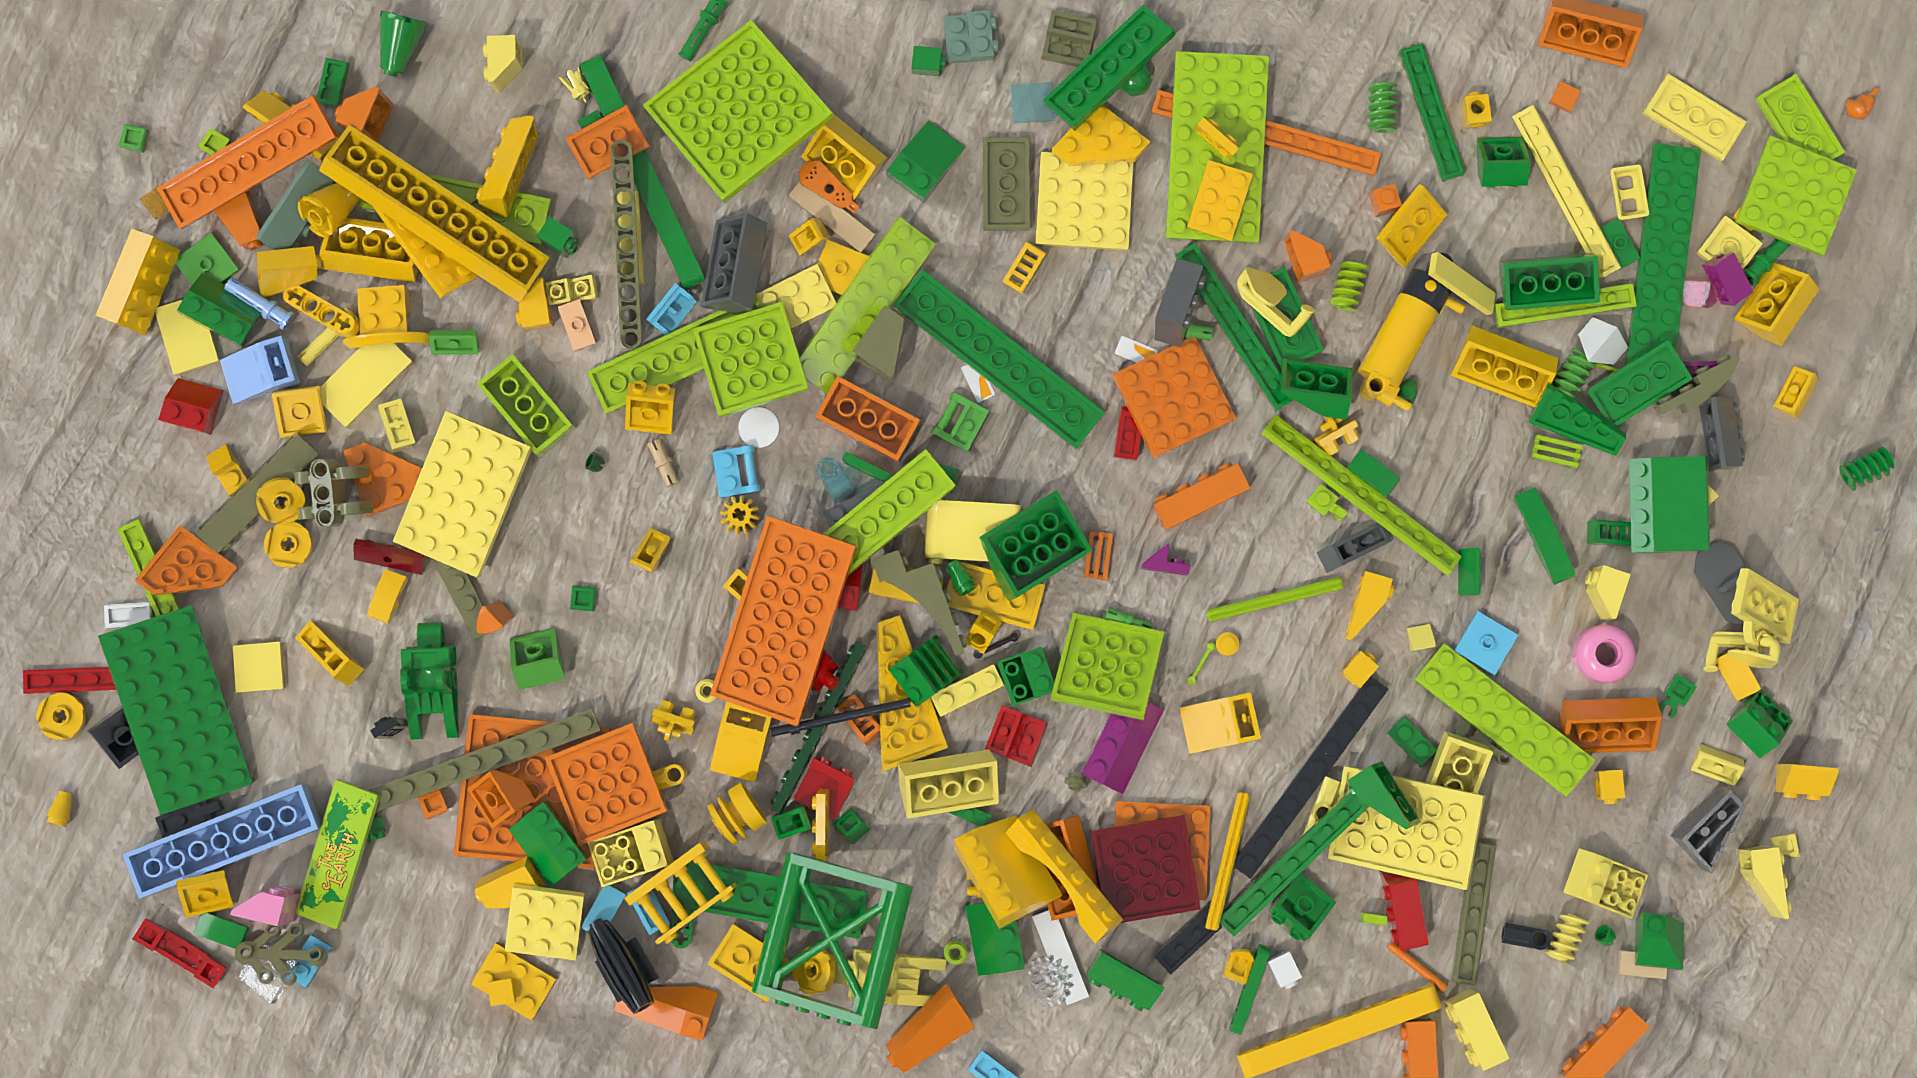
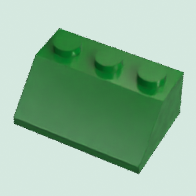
[177,273,262,348]
[509,801,589,887]
[965,902,1025,976]
[1086,949,1164,1012]

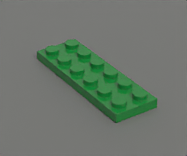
[1043,5,1175,131]

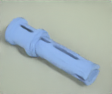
[224,277,294,330]

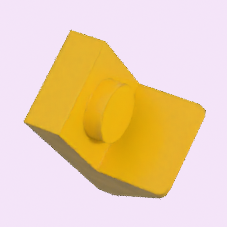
[206,444,248,496]
[630,528,671,572]

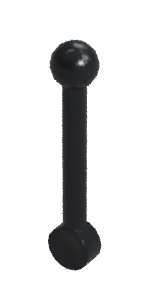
[973,633,1019,659]

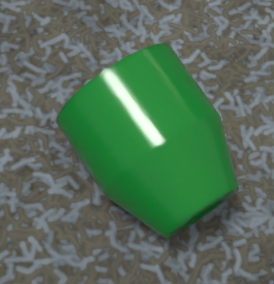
[1397,379,1418,404]

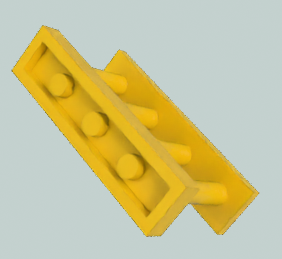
[624,840,737,945]

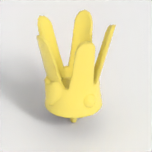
[558,66,591,102]

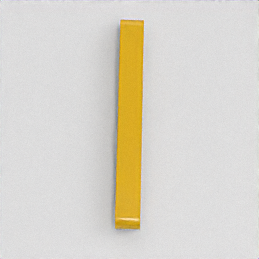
[1236,984,1442,1078]

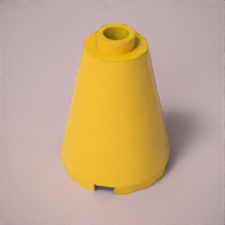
[298,183,361,238]

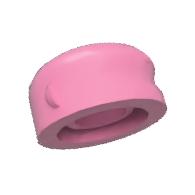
[1572,623,1637,683]

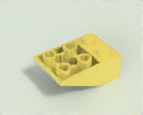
[588,819,674,887]
[1737,845,1791,919]
[1563,848,1648,919]

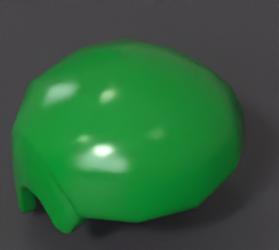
[1120,64,1152,97]

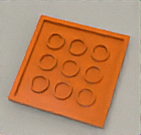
[1112,337,1236,459]
[545,723,668,846]
[1115,801,1210,901]

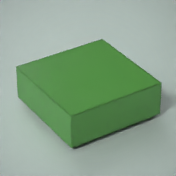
[119,124,149,153]

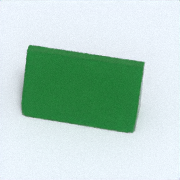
[1458,548,1481,596]

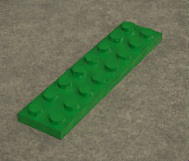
[675,861,868,939]

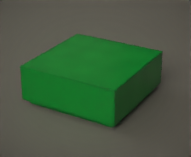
[570,586,597,612]

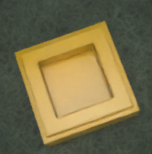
[487,978,516,1006]

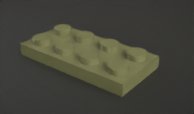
[983,137,1030,231]

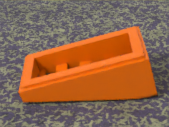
[836,693,880,746]

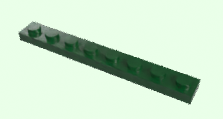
[770,642,868,814]

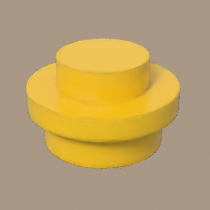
[1216,632,1239,656]

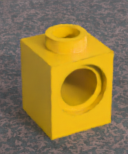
[1461,91,1492,129]
[965,611,1002,654]
[1340,651,1379,688]
[1594,769,1625,804]

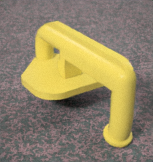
[1237,267,1315,337]

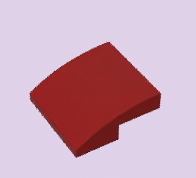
[985,705,1048,767]

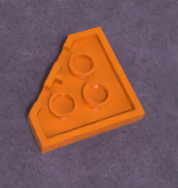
[343,443,422,517]
[135,525,238,596]

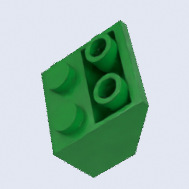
[997,646,1054,707]
[1726,690,1793,758]

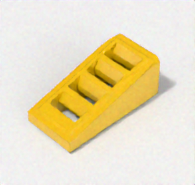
[1002,241,1047,293]

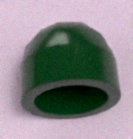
[585,452,605,472]

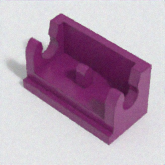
[1702,252,1753,306]

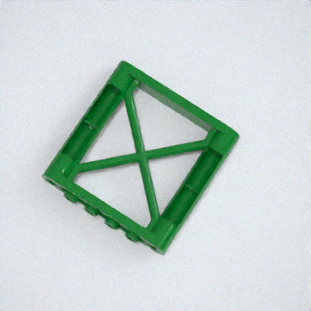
[751,852,913,1029]

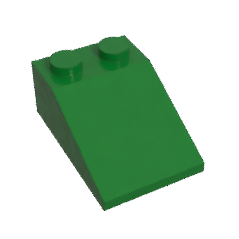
[887,121,965,203]
[1281,359,1352,420]
[1347,761,1421,830]

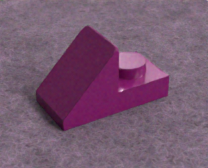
[1141,543,1190,576]

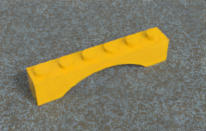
[1006,809,1123,943]

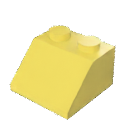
[1585,565,1631,621]

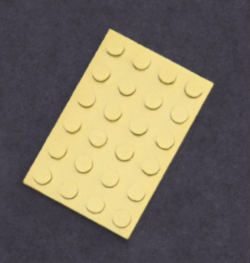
[393,411,533,578]
[1328,766,1485,890]

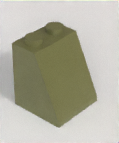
[852,306,905,384]

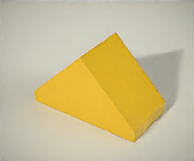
[788,217,831,255]

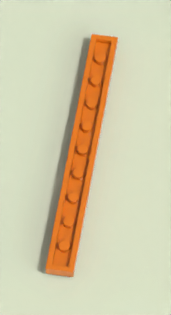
[1151,90,1381,176]

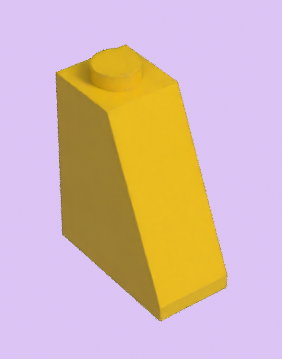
[256,246,321,298]
[474,856,547,909]

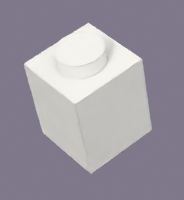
[1267,950,1302,989]

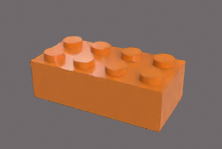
[815,376,920,464]

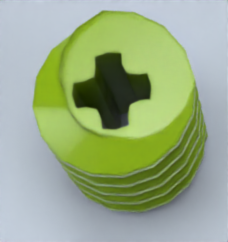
[1329,261,1369,312]

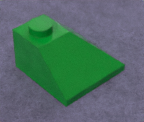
[1635,913,1684,970]

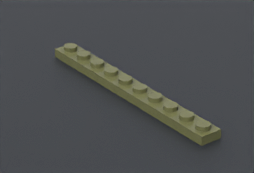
[369,708,601,812]

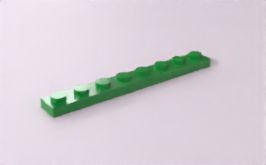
[1175,243,1294,412]
[1220,790,1369,936]

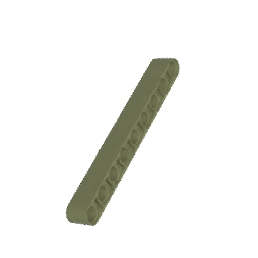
[611,139,642,349]

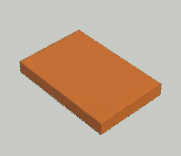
[565,105,650,180]

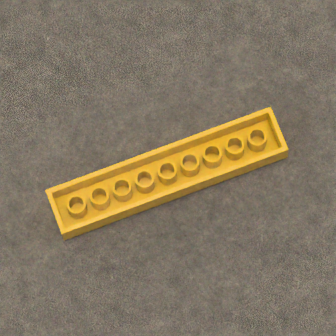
[319,125,550,303]

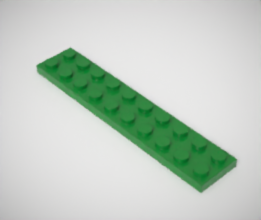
[1625,143,1701,365]
[893,270,1105,450]

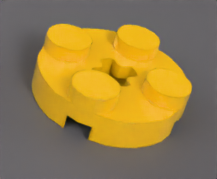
[256,477,305,525]
[264,522,313,568]
[36,693,86,740]
[792,947,836,995]

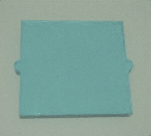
[1010,83,1054,124]

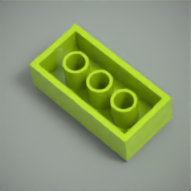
[476,354,576,458]

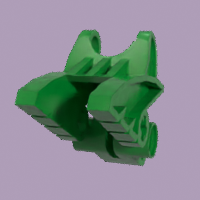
[400,622,459,740]

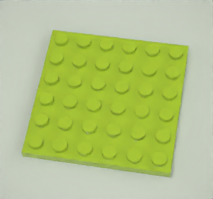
[643,20,834,204]

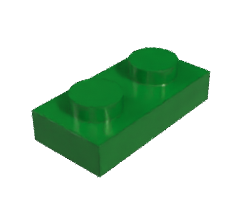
[1386,717,1437,767]

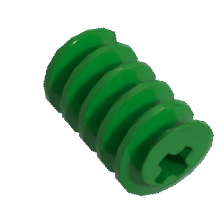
[1839,447,1894,491]

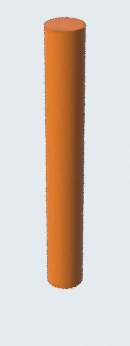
[1386,941,1448,992]

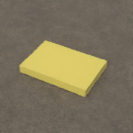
[155,300,220,375]

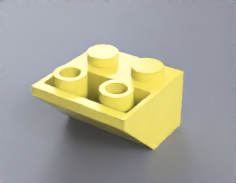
[483,35,523,93]

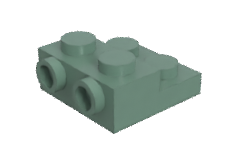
[944,10,998,64]

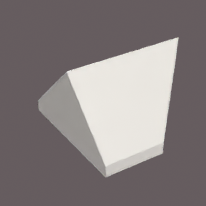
[1577,317,1628,365]

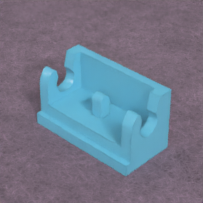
[646,283,697,335]

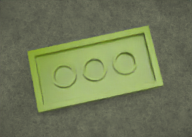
[1755,74,1845,160]

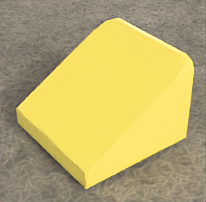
[1406,624,1436,651]

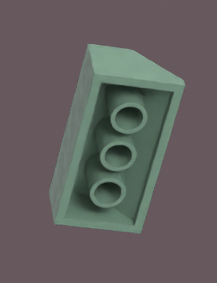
[255,159,337,250]

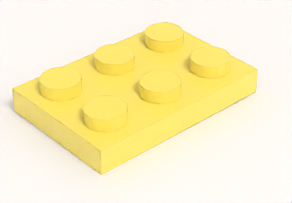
[756,264,836,330]

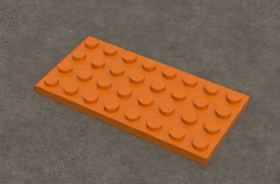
[710,515,857,726]

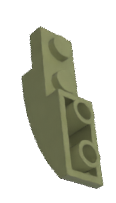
[1654,354,1740,416]

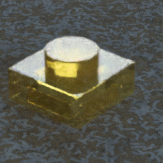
[140,185,168,219]

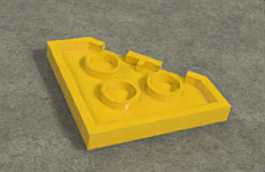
[1052,105,1150,166]

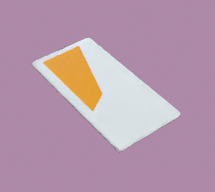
[1115,336,1158,363]
[961,365,995,403]

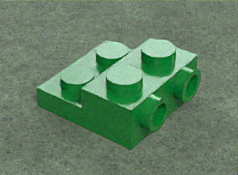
[1268,873,1337,941]

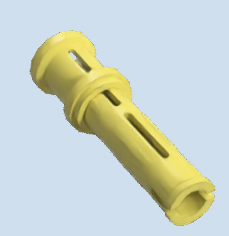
[297,306,359,367]

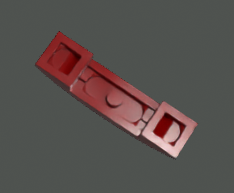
[132,918,227,989]

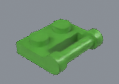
[930,392,989,452]

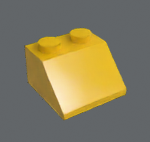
[1775,764,1839,801]

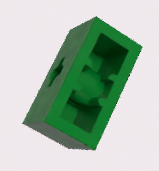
[537,217,579,259]

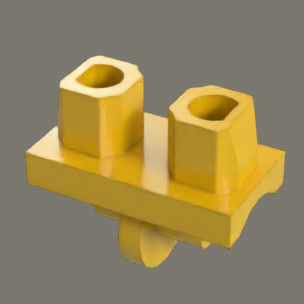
[1313,417,1359,455]
[652,700,695,742]

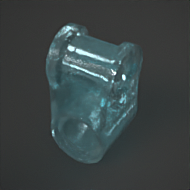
[817,457,856,503]

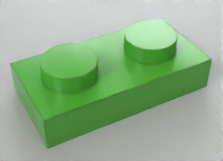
[429,330,479,354]

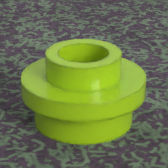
[944,941,968,965]

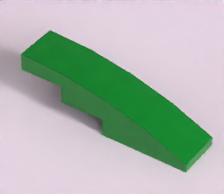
[1514,487,1576,585]

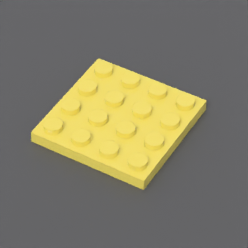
[1035,152,1133,251]

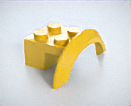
[342,285,430,349]

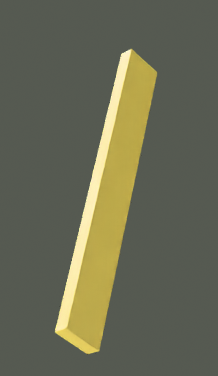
[1512,105,1622,279]

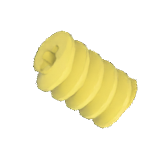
[1545,913,1590,966]

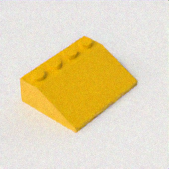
[954,815,1062,929]

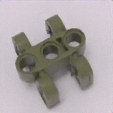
[294,459,374,528]

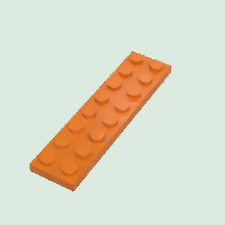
[157,95,338,229]

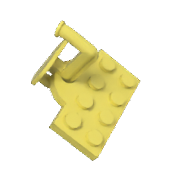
[1704,568,1799,672]

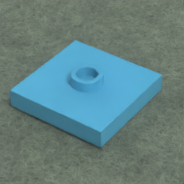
[1454,611,1518,675]

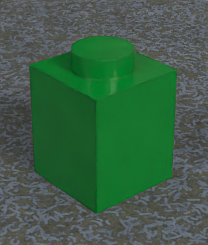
[911,46,946,76]

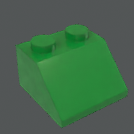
[1476,137,1531,188]

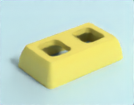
[1610,165,1649,220]

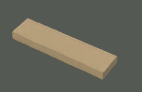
[788,181,875,253]

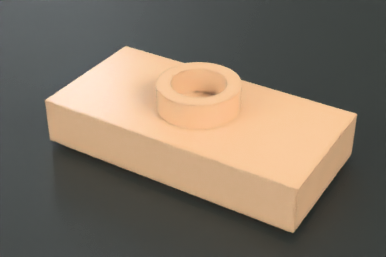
[558,299,596,351]

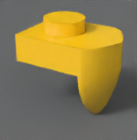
[1222,948,1254,985]

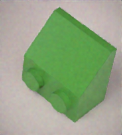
[509,628,565,690]

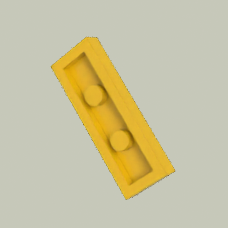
[812,789,829,861]

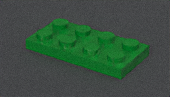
[1247,267,1324,370]
[1586,339,1693,427]

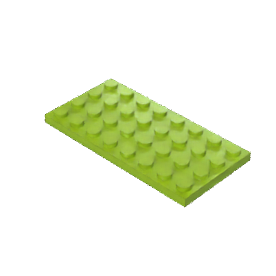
[1166,51,1269,243]

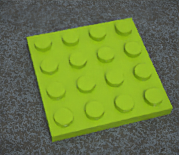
[1735,135,1857,257]
[693,302,809,418]
[1051,613,1164,720]

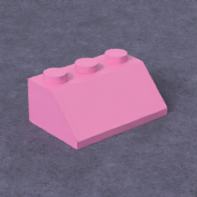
[231,885,300,926]

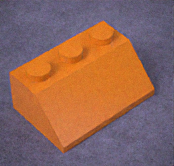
[335,86,393,143]

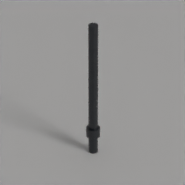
[770,698,911,737]

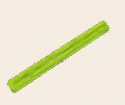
[1206,577,1343,622]

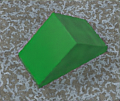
[771,806,812,840]

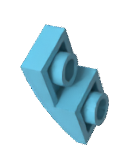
[581,885,626,932]

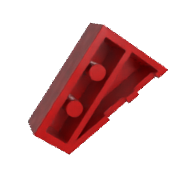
[1379,870,1429,951]

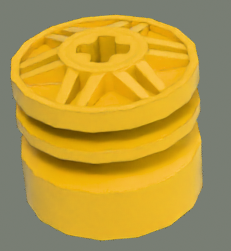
[707,782,768,845]

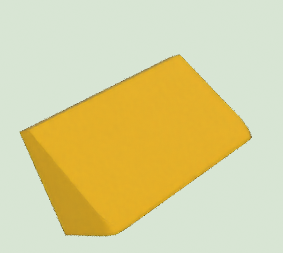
[1773,366,1818,419]
[1716,648,1761,701]

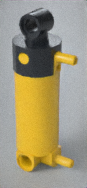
[1358,253,1465,411]

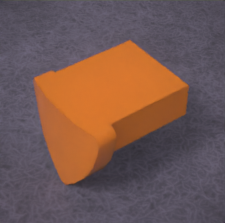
[477,600,515,634]

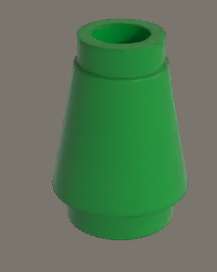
[946,560,976,596]

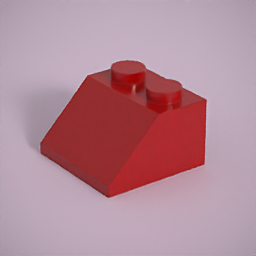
[158,378,224,435]

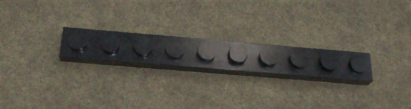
[1233,676,1389,879]

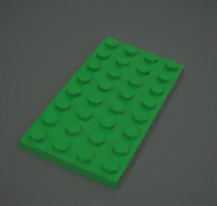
[98,605,253,815]

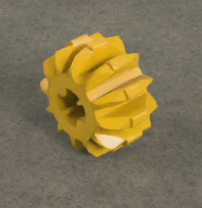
[720,495,760,535]

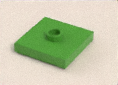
[176,233,240,285]

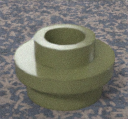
[1064,773,1088,791]

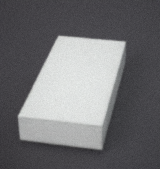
[104,602,154,629]

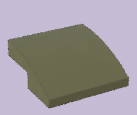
[1041,10,1097,67]

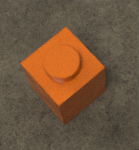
[1369,184,1402,217]

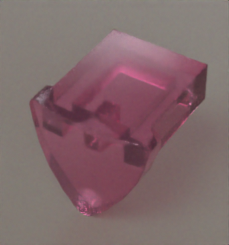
[1682,280,1718,308]

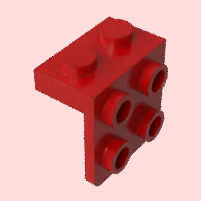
[794,756,856,820]

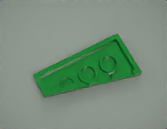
[1529,383,1626,456]

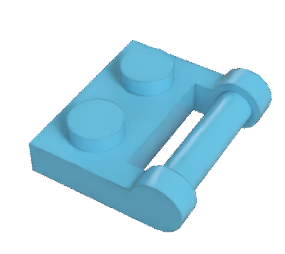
[712,445,761,498]

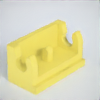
[378,399,415,454]

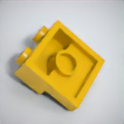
[625,381,675,435]

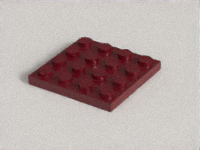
[1091,815,1201,923]

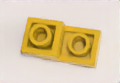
[367,569,408,624]

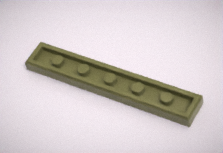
[1451,842,1496,986]

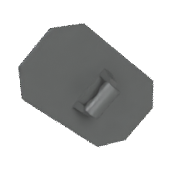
[1694,542,1747,626]

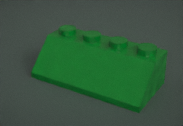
[1499,253,1600,310]

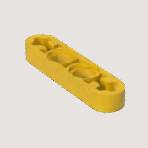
[283,285,359,338]

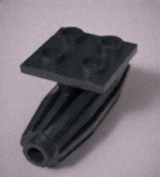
[587,918,659,1014]

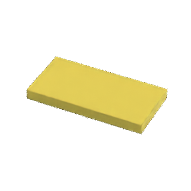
[1642,73,1747,162]
[320,343,413,428]

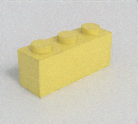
[931,664,1004,717]

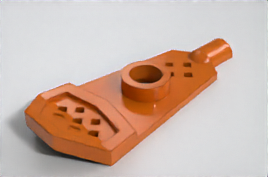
[798,160,860,213]

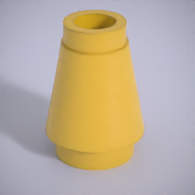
[46,791,73,827]

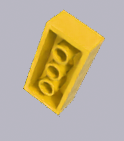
[95,229,181,336]

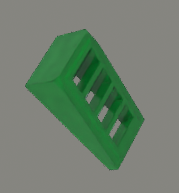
[1587,519,1631,546]

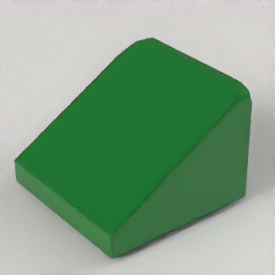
[834,808,870,844]

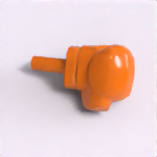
[1845,87,1879,120]

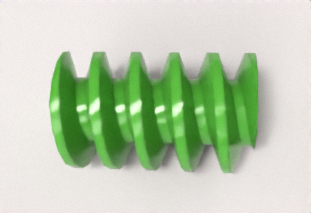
[1367,82,1398,133]
[1552,349,1596,400]

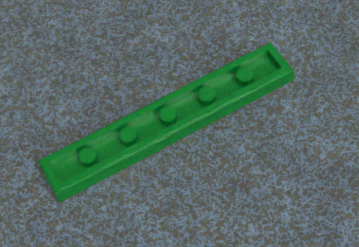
[1399,43,1465,182]

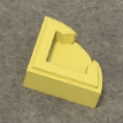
[1770,833,1800,857]

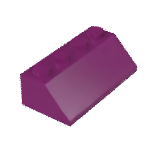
[1081,701,1164,794]

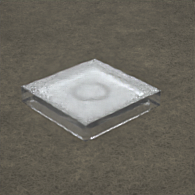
[237,940,301,1004]

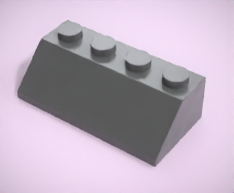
[700,213,767,313]

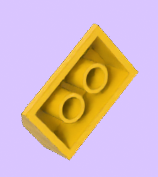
[801,114,888,200]
[1734,263,1819,346]

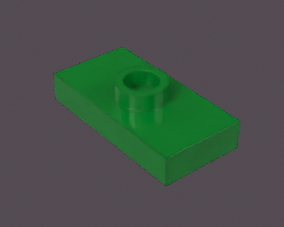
[316,58,350,108]
[1600,218,1640,270]

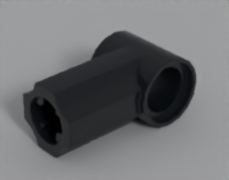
[1501,922,1551,950]

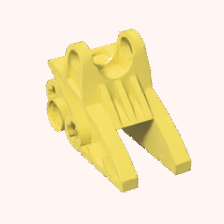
[833,949,946,1006]

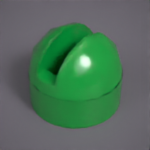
[1595,925,1616,946]

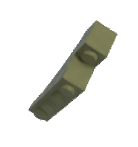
[872,550,967,656]

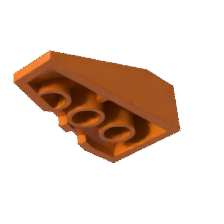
[614,985,719,1041]

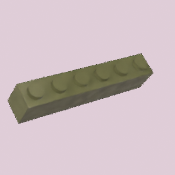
[196,431,318,554]

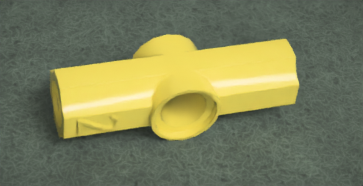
[1302,777,1341,836]

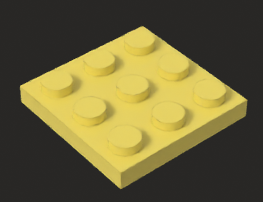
[505,883,585,961]

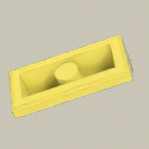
[1691,744,1745,786]

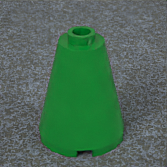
[380,10,426,77]

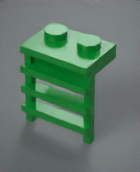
[888,635,964,707]

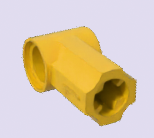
[653,764,688,790]

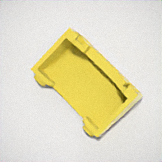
[924,500,1022,564]

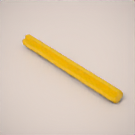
[1205,792,1250,931]

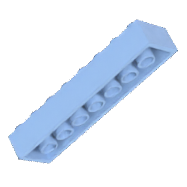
[122,784,322,899]

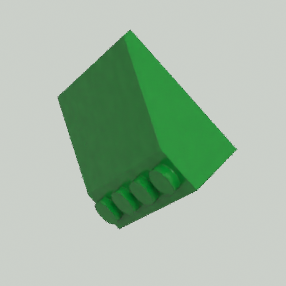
[1629,456,1710,554]
[979,490,1093,601]

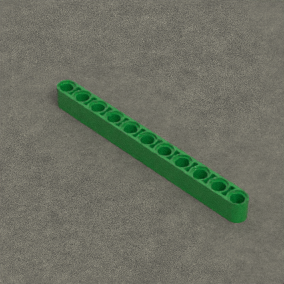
[580,54,705,290]

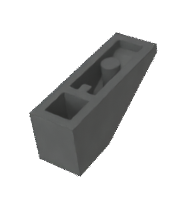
[1317,522,1392,573]

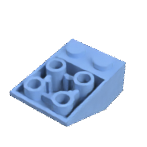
[220,336,301,404]

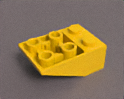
[1179,692,1261,754]
[710,702,773,782]

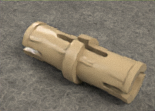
[647,439,680,487]

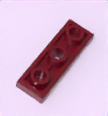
[353,538,424,575]

